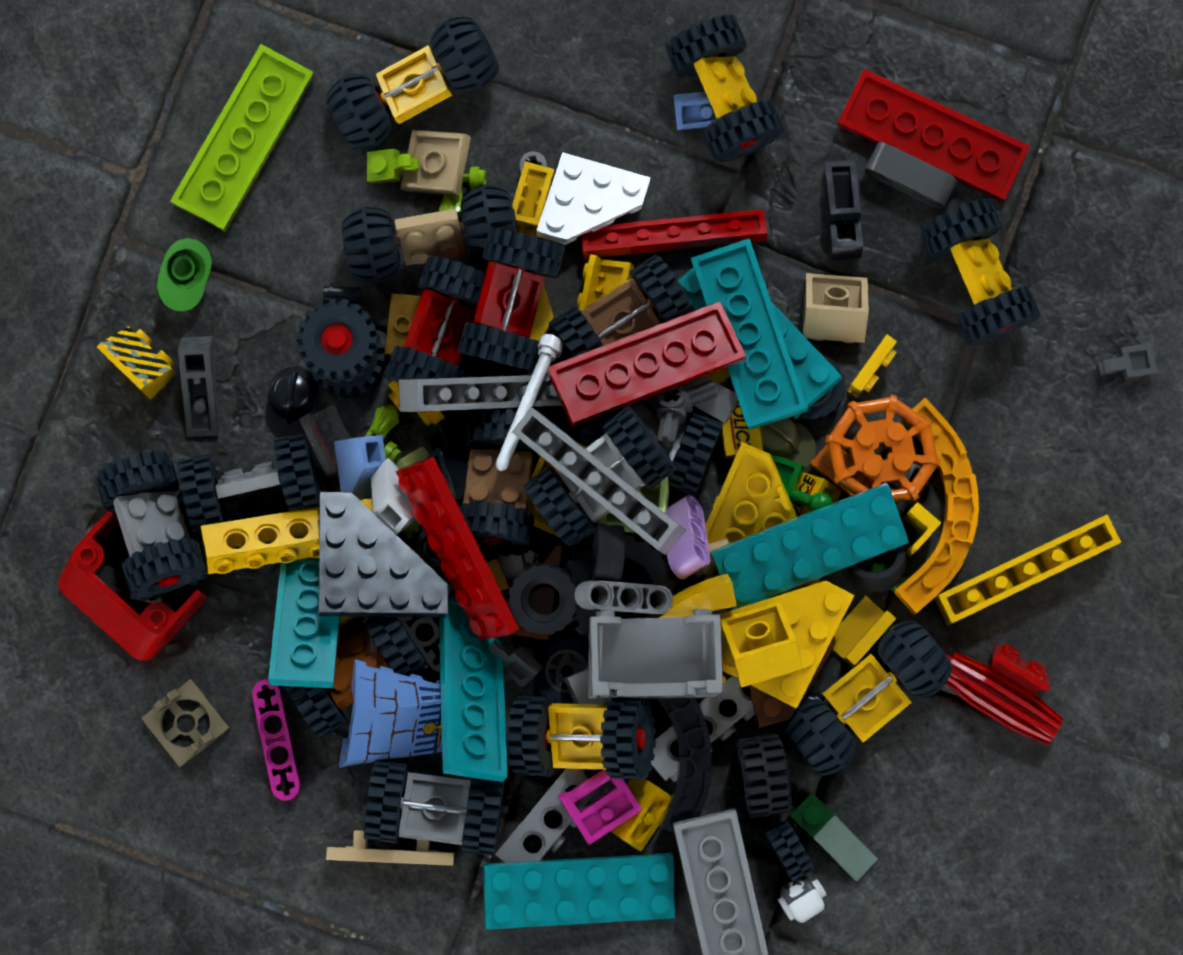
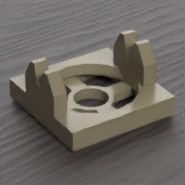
[141,679,230,767]

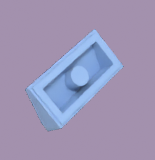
[673,91,717,130]

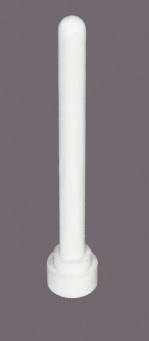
[495,334,565,471]

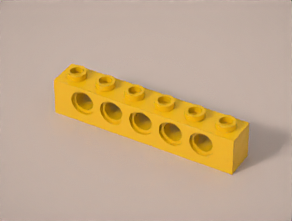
[201,498,373,574]
[934,514,1121,626]

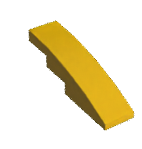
[512,161,554,238]

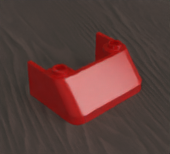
[58,510,209,661]

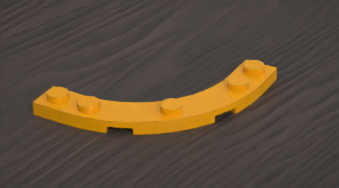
[894,397,979,615]

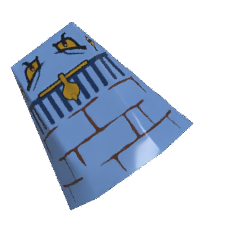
[339,659,442,768]

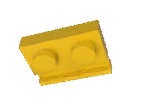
[847,334,897,398]

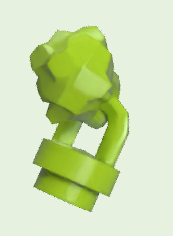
[438,166,486,217]
[365,404,402,465]

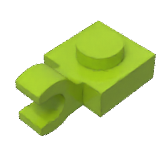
[367,149,419,184]

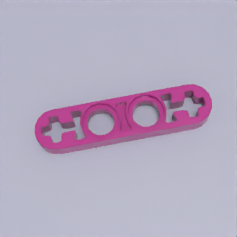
[252,680,301,800]

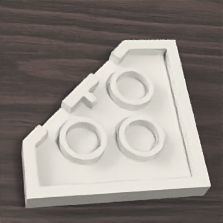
[536,152,650,245]

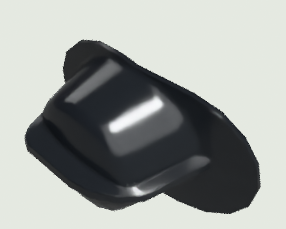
[266,367,319,437]

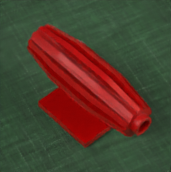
[946,642,1064,745]

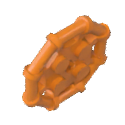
[825,394,941,502]

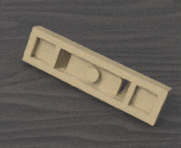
[326,830,456,866]

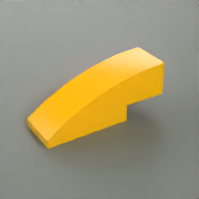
[646,574,737,618]

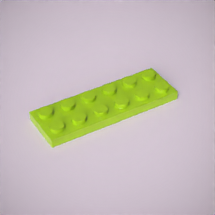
[170,44,315,232]

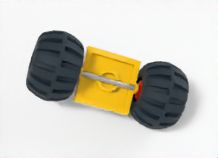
[326,17,499,149]
[782,621,952,776]

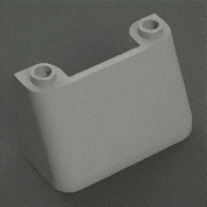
[588,609,723,700]

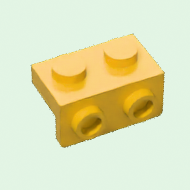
[577,255,634,310]

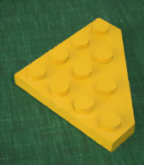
[706,442,821,594]
[720,581,854,709]

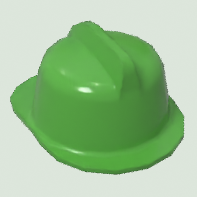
[157,238,212,312]

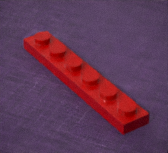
[581,209,767,259]

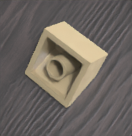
[803,273,869,343]

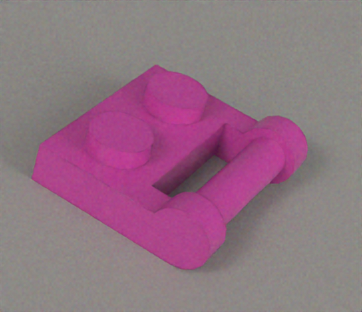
[557,770,642,845]

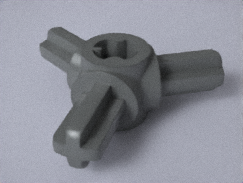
[646,380,718,447]

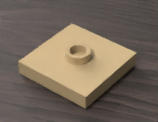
[400,130,471,196]

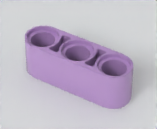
[667,495,710,580]

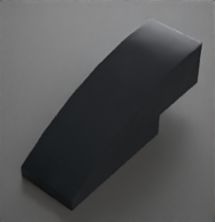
[824,160,863,260]
[424,420,468,503]

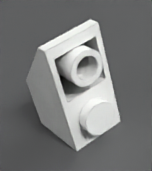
[371,458,417,535]

